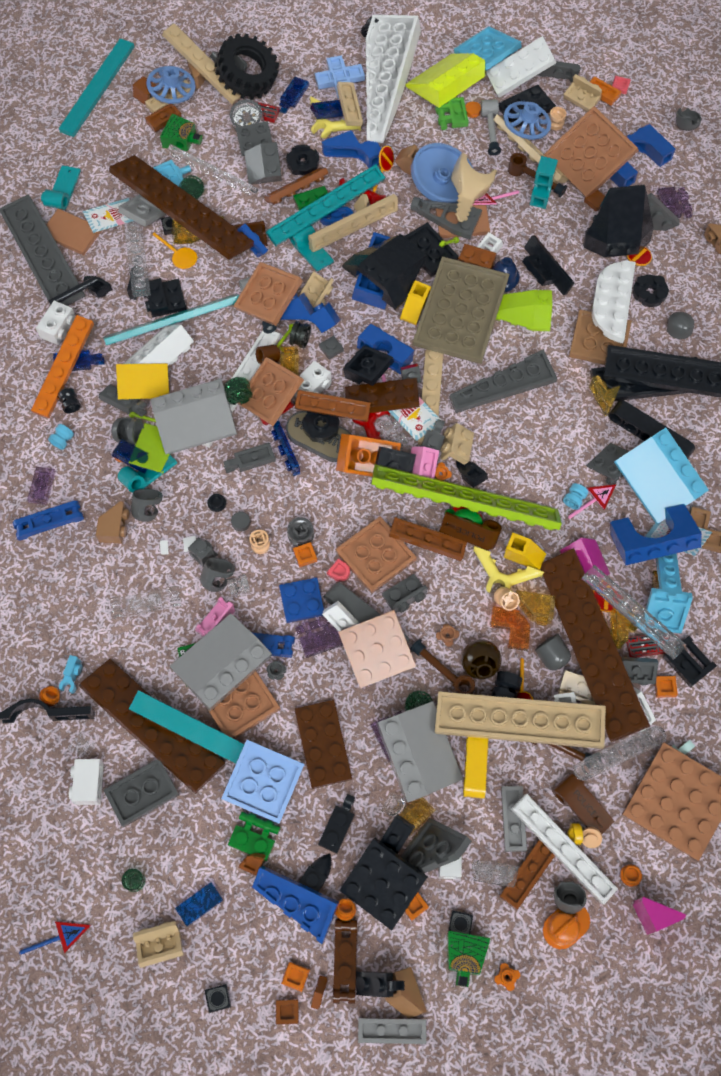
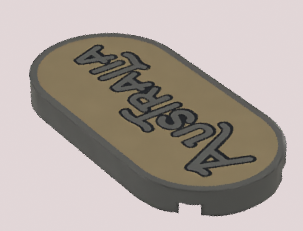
[286,411,352,462]

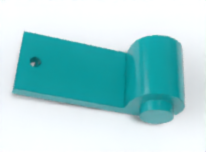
[41,165,81,210]
[289,225,334,272]
[118,455,177,493]

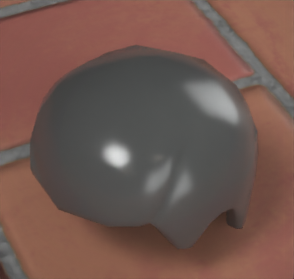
[676,108,702,131]
[667,312,695,339]
[553,881,587,914]

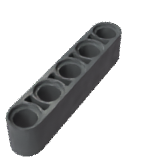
[323,582,410,643]

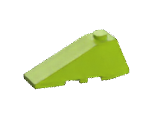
[496,290,552,331]

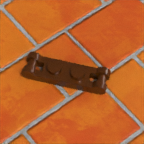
[333,919,357,1004]

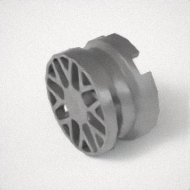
[287,517,314,547]

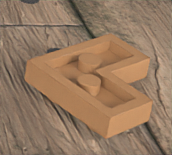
[690,507,721,553]

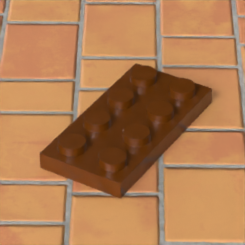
[345,378,420,413]
[295,700,352,789]

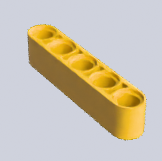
[463,737,488,799]

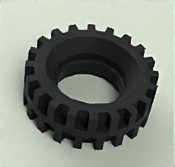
[214,33,279,100]

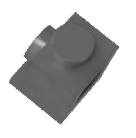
[188,537,218,567]

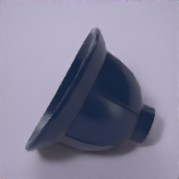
[492,257,520,292]

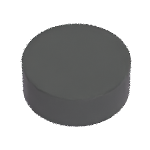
[231,512,251,532]

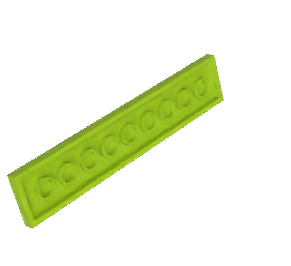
[371,464,562,530]

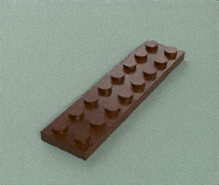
[79,659,225,794]

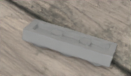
[501,786,527,852]
[358,1018,426,1044]

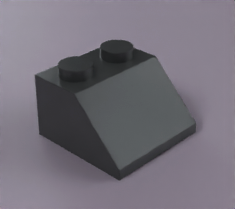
[244,142,282,185]

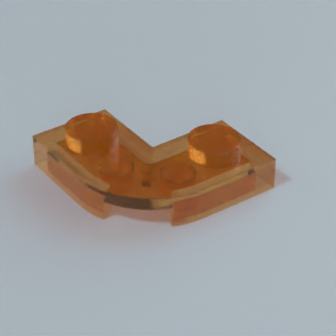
[490,606,530,651]

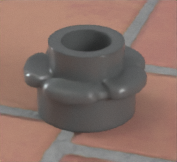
[266,661,286,680]

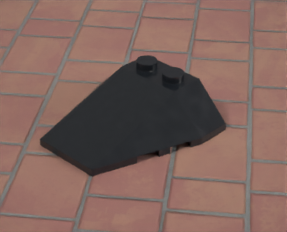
[583,185,654,257]
[342,233,427,310]

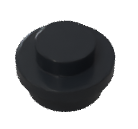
[207,494,226,512]

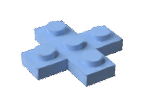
[315,55,365,98]

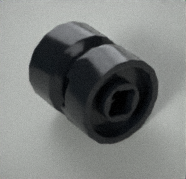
[491,671,523,698]

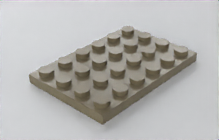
[412,257,510,364]

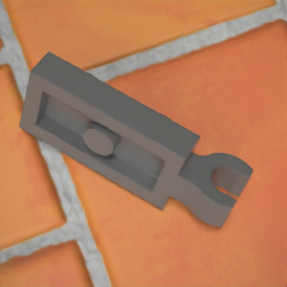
[99,384,147,417]
[420,419,445,451]
[223,443,276,473]

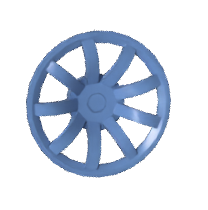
[146,66,195,104]
[503,101,551,140]

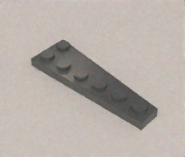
[449,349,557,413]

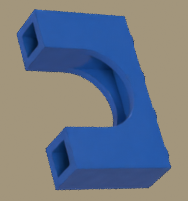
[610,124,676,187]
[610,504,702,566]

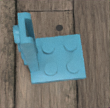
[641,553,693,634]

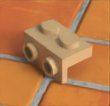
[563,74,602,112]
[298,271,334,308]
[440,423,474,465]
[558,670,595,705]
[133,921,184,968]

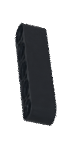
[608,400,695,459]

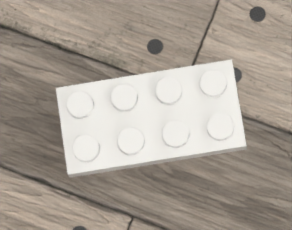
[486,36,556,97]

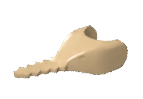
[451,153,497,222]

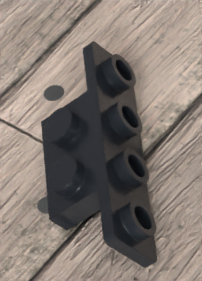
[522,235,574,295]

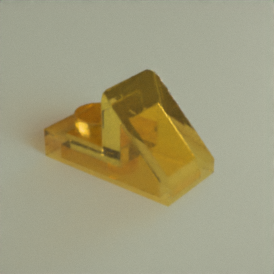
[589,375,620,416]
[610,604,640,649]

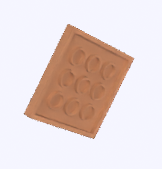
[544,106,639,197]
[622,742,721,861]

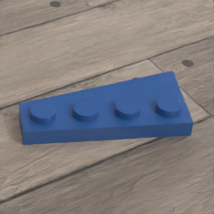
[252,865,339,944]

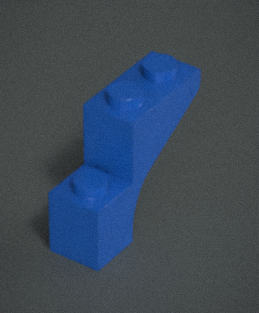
[322,130,381,168]
[280,292,340,333]

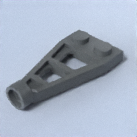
[410,197,482,240]

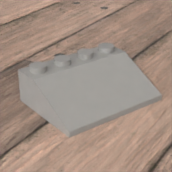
[151,379,237,454]
[170,613,272,711]
[376,701,463,803]

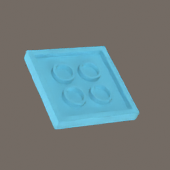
[454,26,522,71]

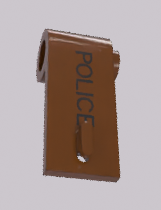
[439,512,502,550]
[552,773,615,834]

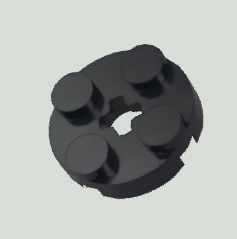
[286,144,319,175]
[632,275,669,307]
[302,411,340,442]

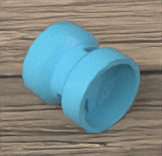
[48,424,74,450]
[563,483,588,510]

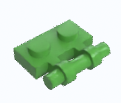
[435,97,469,130]

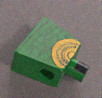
[160,114,202,151]
[447,931,490,988]

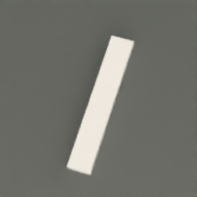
[511,794,618,905]

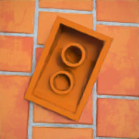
[336,434,401,477]

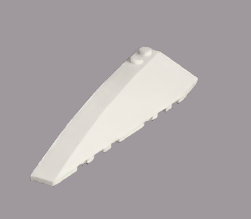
[366,15,421,143]

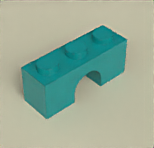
[530,156,558,209]

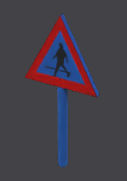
[19,921,91,955]

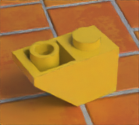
[400,280,431,325]
[503,533,546,570]

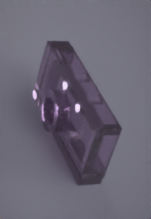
[27,467,56,505]

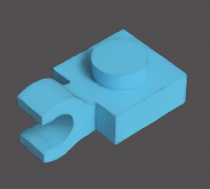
[59,655,82,694]

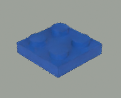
[279,578,324,623]

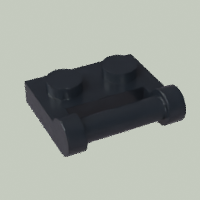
[663,636,717,688]

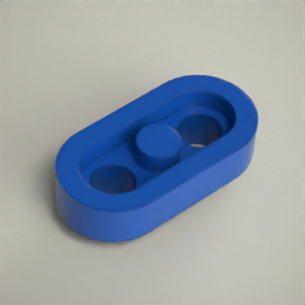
[320,207,353,226]

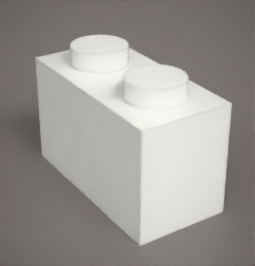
[69,759,104,805]

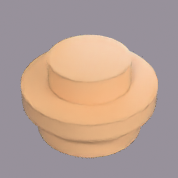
[582,827,602,848]

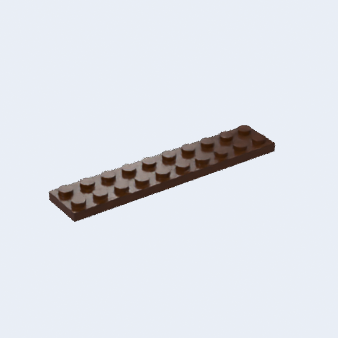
[109,155,254,260]
[541,548,650,742]

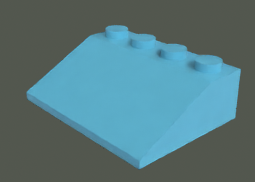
[614,428,709,524]

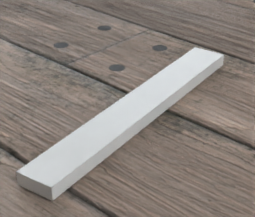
[203,331,281,448]

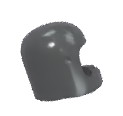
[111,417,144,445]
[131,489,163,522]
[200,557,235,592]
[535,633,571,671]

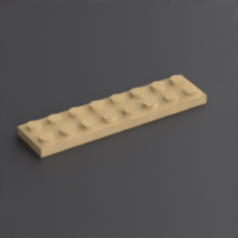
[435,692,606,749]

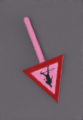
[472,190,520,205]
[568,484,616,519]

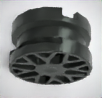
[289,321,311,349]

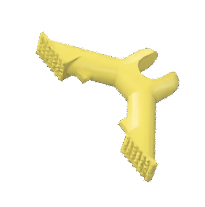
[310,96,361,139]
[473,546,544,597]

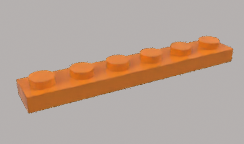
[31,315,94,418]

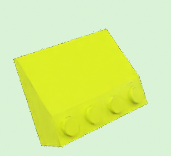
[406,53,485,108]

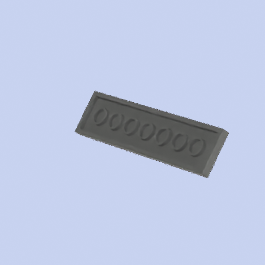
[0,194,85,306]

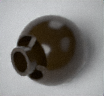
[461,639,502,680]

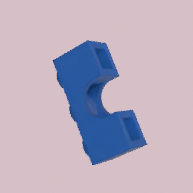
[357,323,414,375]

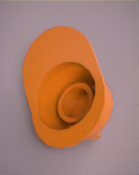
[543,907,591,950]

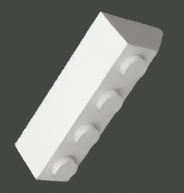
[123,324,194,365]

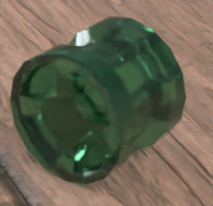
[121,869,146,893]

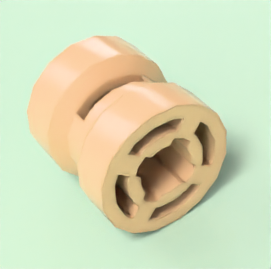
[549,107,567,130]
[249,530,270,554]
[494,587,520,611]

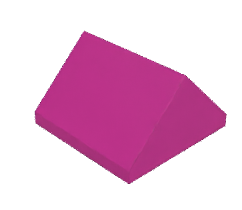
[560,538,610,581]
[633,897,686,935]

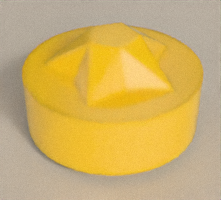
[567,823,583,845]

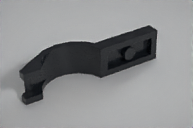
[0,698,95,724]

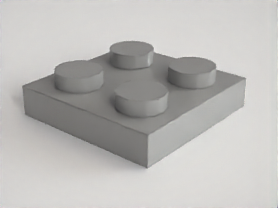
[118,195,166,227]

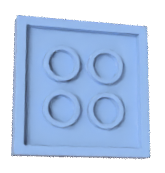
[221,740,304,824]

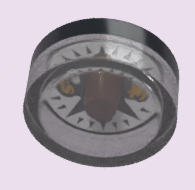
[230,99,264,131]

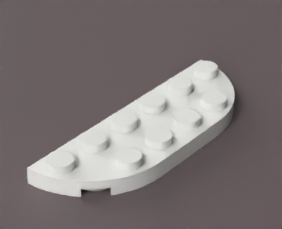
[592,260,636,343]

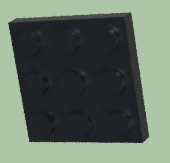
[339,837,428,931]

